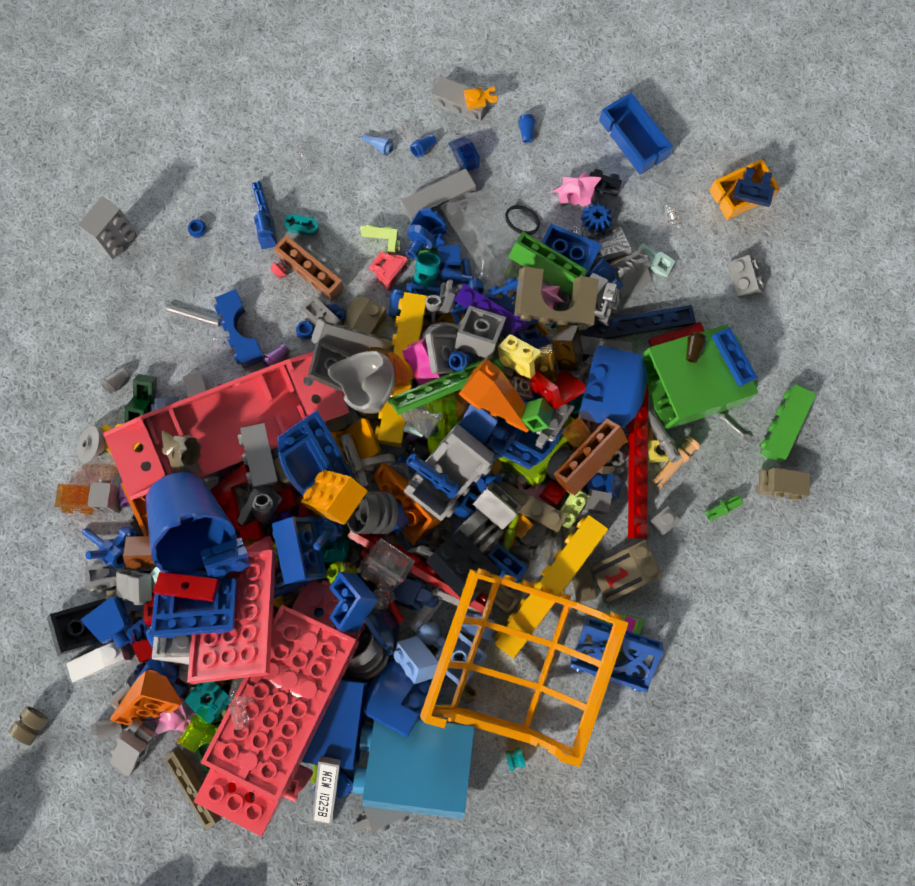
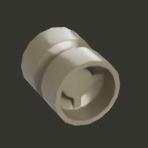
[8,706,49,745]

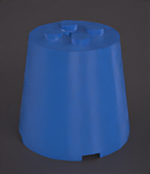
[146,472,236,574]

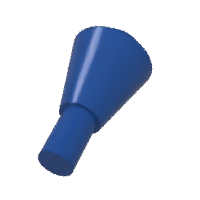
[439,266,474,284]

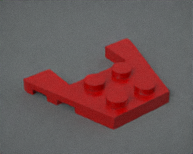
[210,464,264,539]

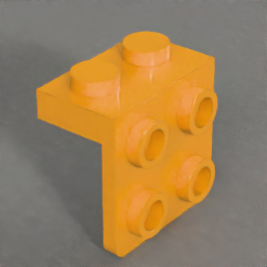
[331,418,381,469]

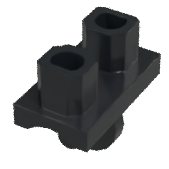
[589,169,622,198]

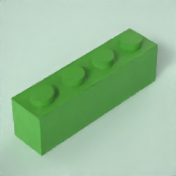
[508,232,588,295]
[760,384,816,464]

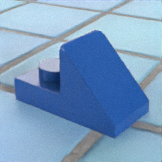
[583,473,622,498]

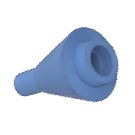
[362,134,394,156]

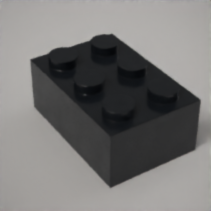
[426,529,502,604]

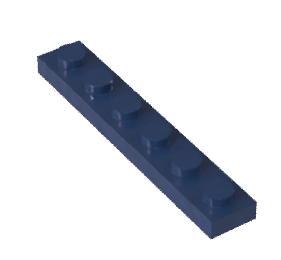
[583,305,696,339]

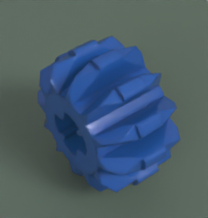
[581,202,613,234]

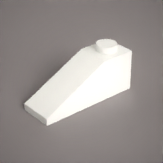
[66,642,131,682]

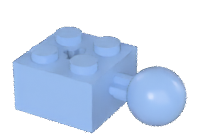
[415,620,487,685]

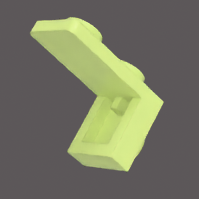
[360,225,401,255]
[560,488,590,528]

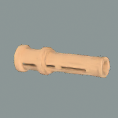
[652,436,701,489]

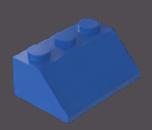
[272,517,327,584]

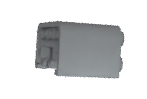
[403,424,495,521]

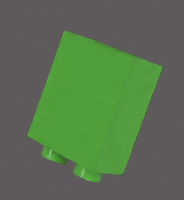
[642,324,758,430]

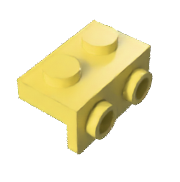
[498,335,541,379]

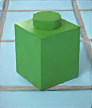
[522,397,554,432]

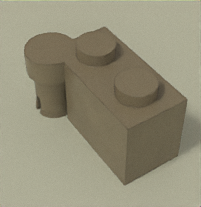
[756,468,810,501]

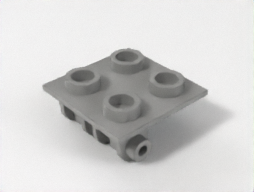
[611,248,652,298]

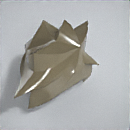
[162,430,202,474]

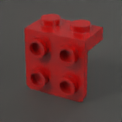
[530,370,587,409]

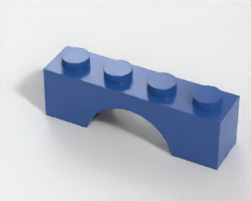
[214,289,264,369]

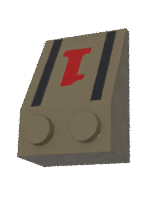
[590,540,663,603]

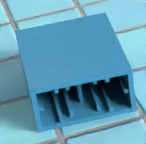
[353,719,474,819]

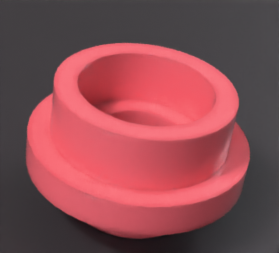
[270,262,287,279]

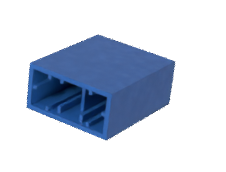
[302,677,370,770]

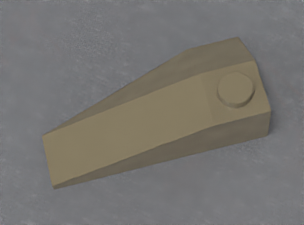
[342,296,387,335]

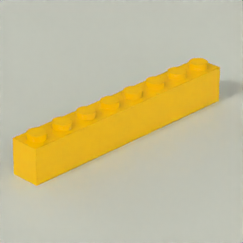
[375,292,427,447]
[494,515,608,659]

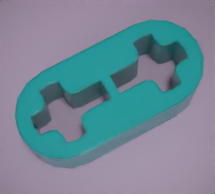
[284,214,319,236]

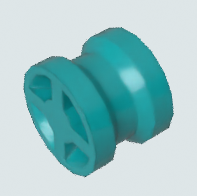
[504,747,526,772]

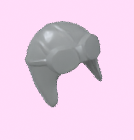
[328,351,395,414]

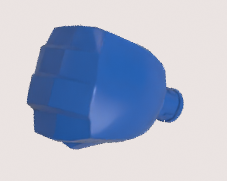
[406,208,448,259]

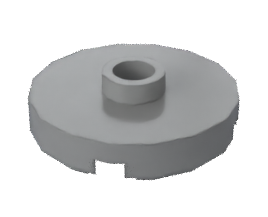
[77,426,105,465]

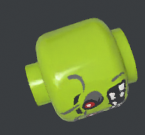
[327,560,358,584]

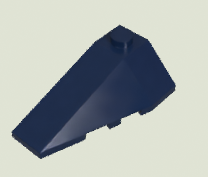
[363,609,400,657]

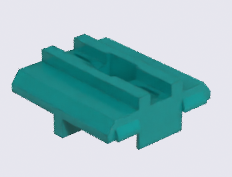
[321,537,350,563]
[185,681,232,724]

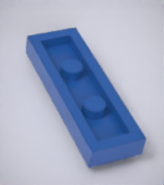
[711,327,758,387]

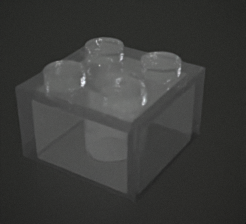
[356,538,415,593]

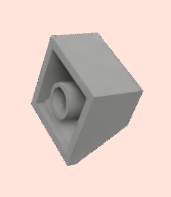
[455,306,506,360]

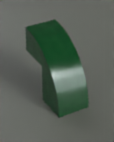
[125,374,157,423]

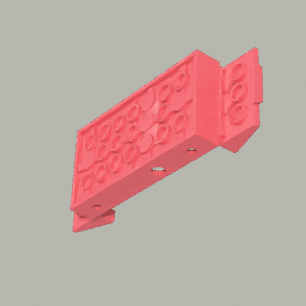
[103,351,350,501]
[194,580,373,837]

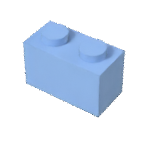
[393,636,438,684]

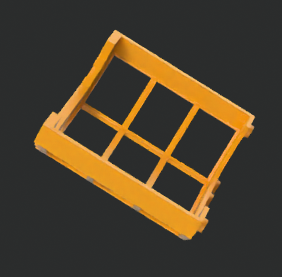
[420,568,628,767]

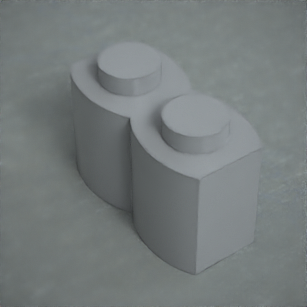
[116,569,152,605]

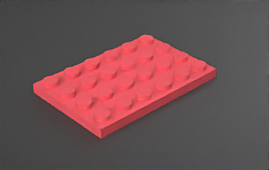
[187,550,276,684]

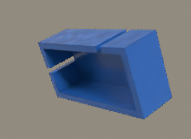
[599,92,673,175]

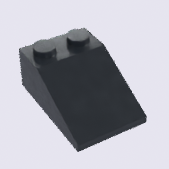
[47,598,106,656]

